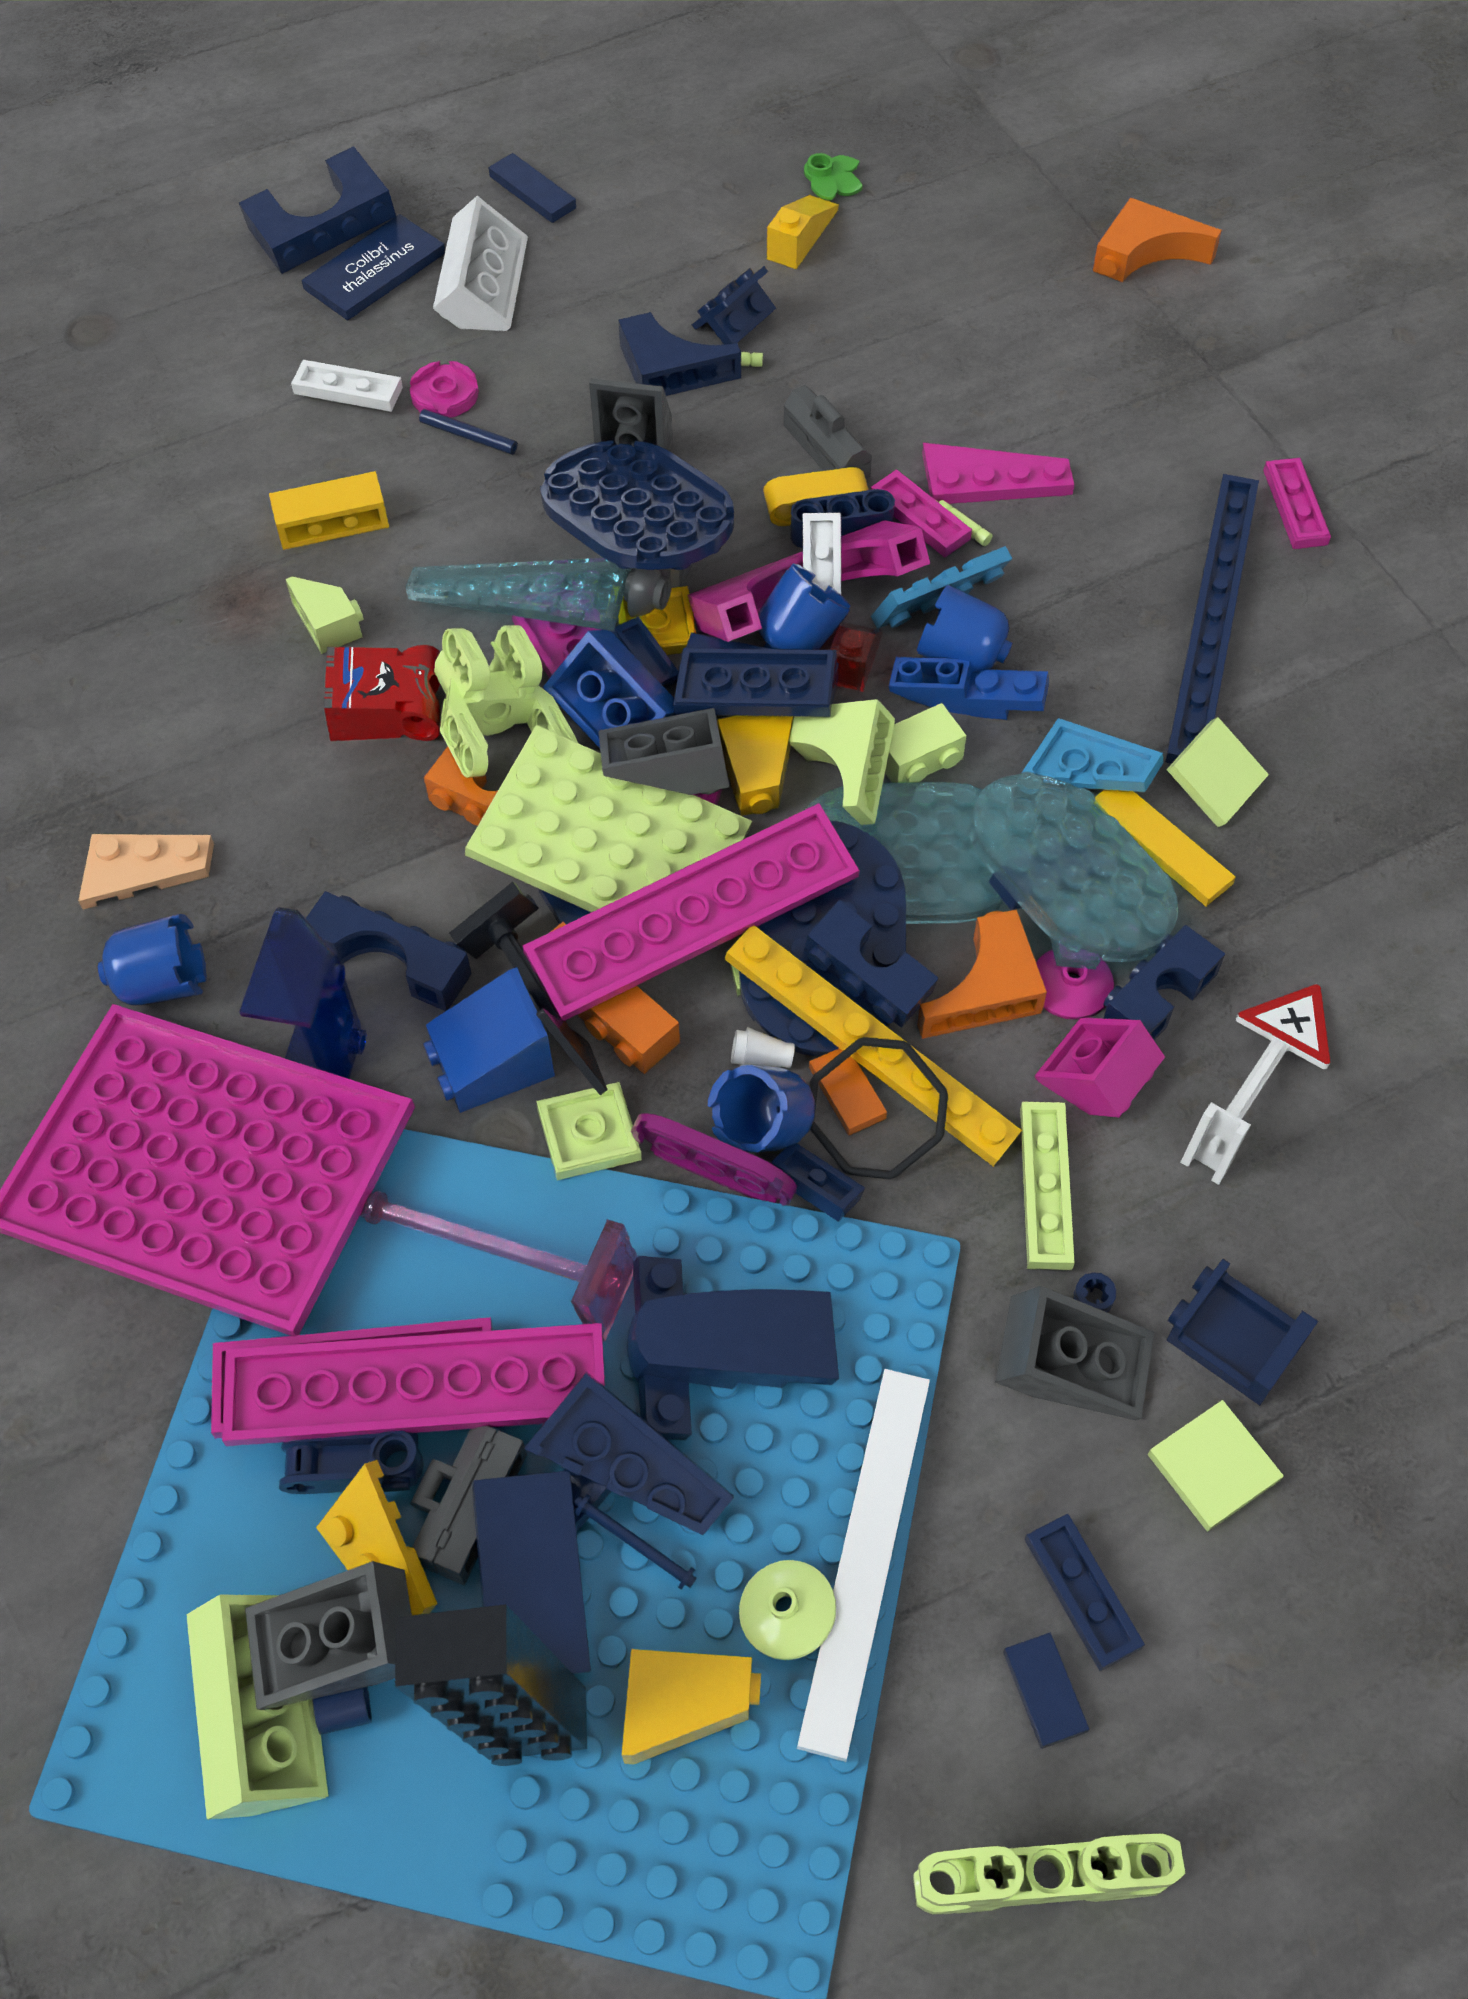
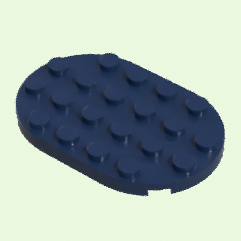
[540,440,734,570]
[739,820,906,1057]

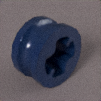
[1073,1272,1116,1313]

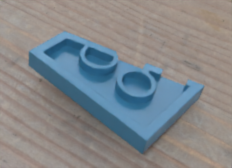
[1020,718,1164,792]

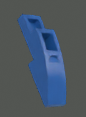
[889,657,1050,720]

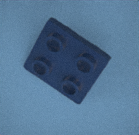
[691,266,776,345]

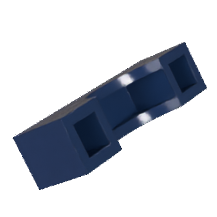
[299,891,472,1011]

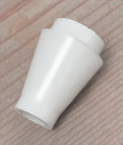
[731,1027,795,1068]

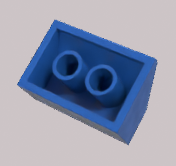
[543,629,680,748]

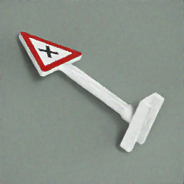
[1180,984,1330,1185]

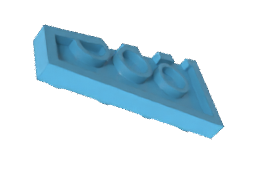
[871,546,1012,629]

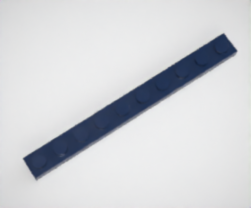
[1165,474,1259,764]

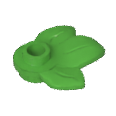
[804,153,863,200]

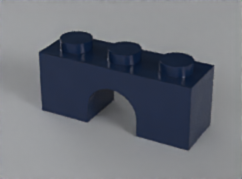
[804,900,939,1028]
[1103,925,1225,1040]

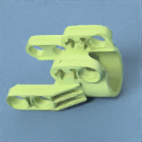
[434,625,578,778]

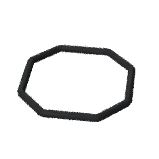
[810,1037,948,1179]

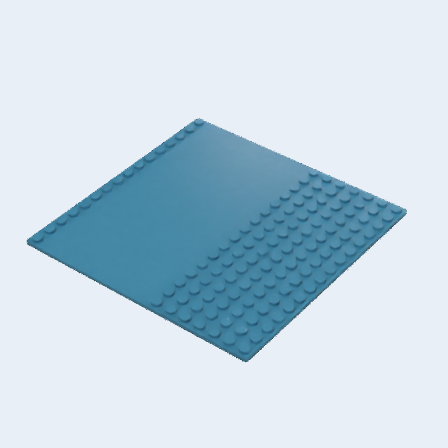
[29,1129,960,1999]

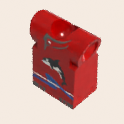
[324,645,440,741]

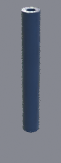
[419,409,518,455]

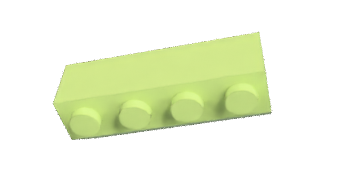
[186,1595,329,1820]

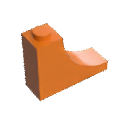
[1093,197,1222,282]
[917,909,1047,1039]

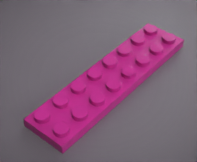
[523,803,860,1021]
[222,1323,605,1446]

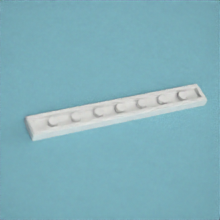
[797,1369,930,1762]

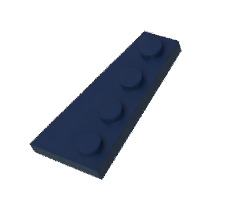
[524,1372,734,1535]

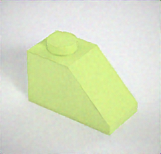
[285,577,364,654]

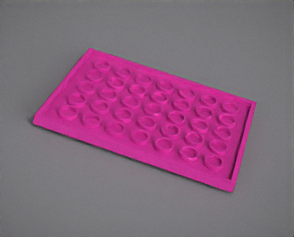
[0,1004,415,1336]

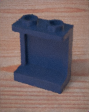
[1167,1259,1318,1406]

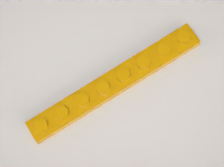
[725,925,1022,1167]

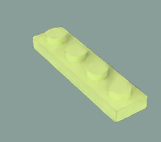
[1020,1102,1075,1270]

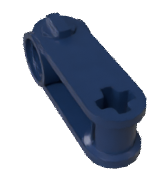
[279,1431,424,1494]

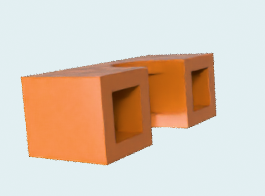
[424,746,498,826]

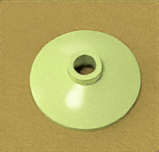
[739,1560,836,1660]

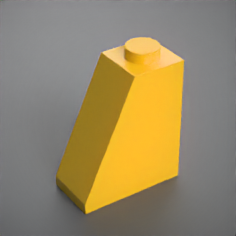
[717,715,794,816]
[622,1649,761,1764]

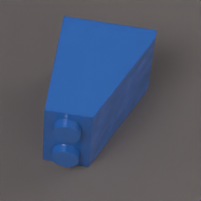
[423,967,555,1113]

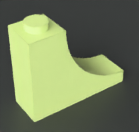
[788,699,895,825]

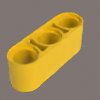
[763,467,869,526]

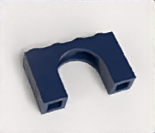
[239,146,396,274]

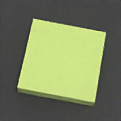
[1166,717,1269,827]
[536,1082,642,1180]
[1147,1400,1284,1532]

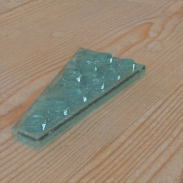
[405,558,631,631]

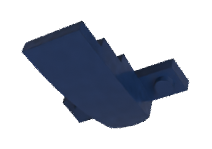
[627,1256,839,1440]

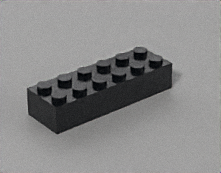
[395,1604,587,1766]

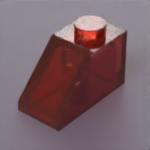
[830,623,883,692]

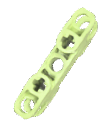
[913,1833,1185,1914]

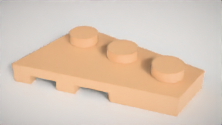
[78,834,214,910]

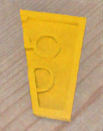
[316,1460,438,1615]

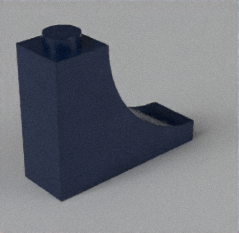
[618,312,741,396]

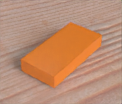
[809,1048,887,1136]

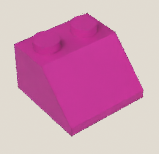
[1035,1018,1165,1118]

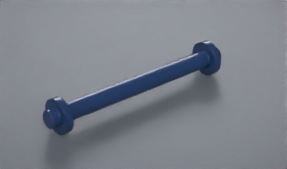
[573,1494,697,1590]

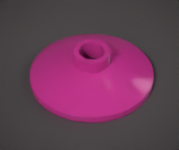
[1036,946,1114,1020]

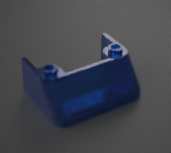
[239,907,367,1079]

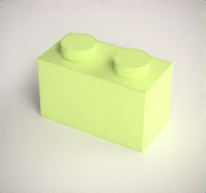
[885,703,967,789]

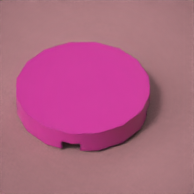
[409,361,479,418]

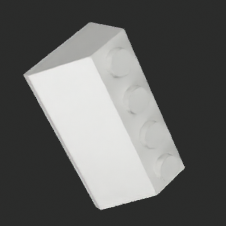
[433,196,528,331]

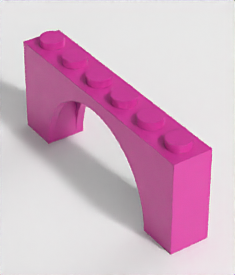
[687,520,930,642]

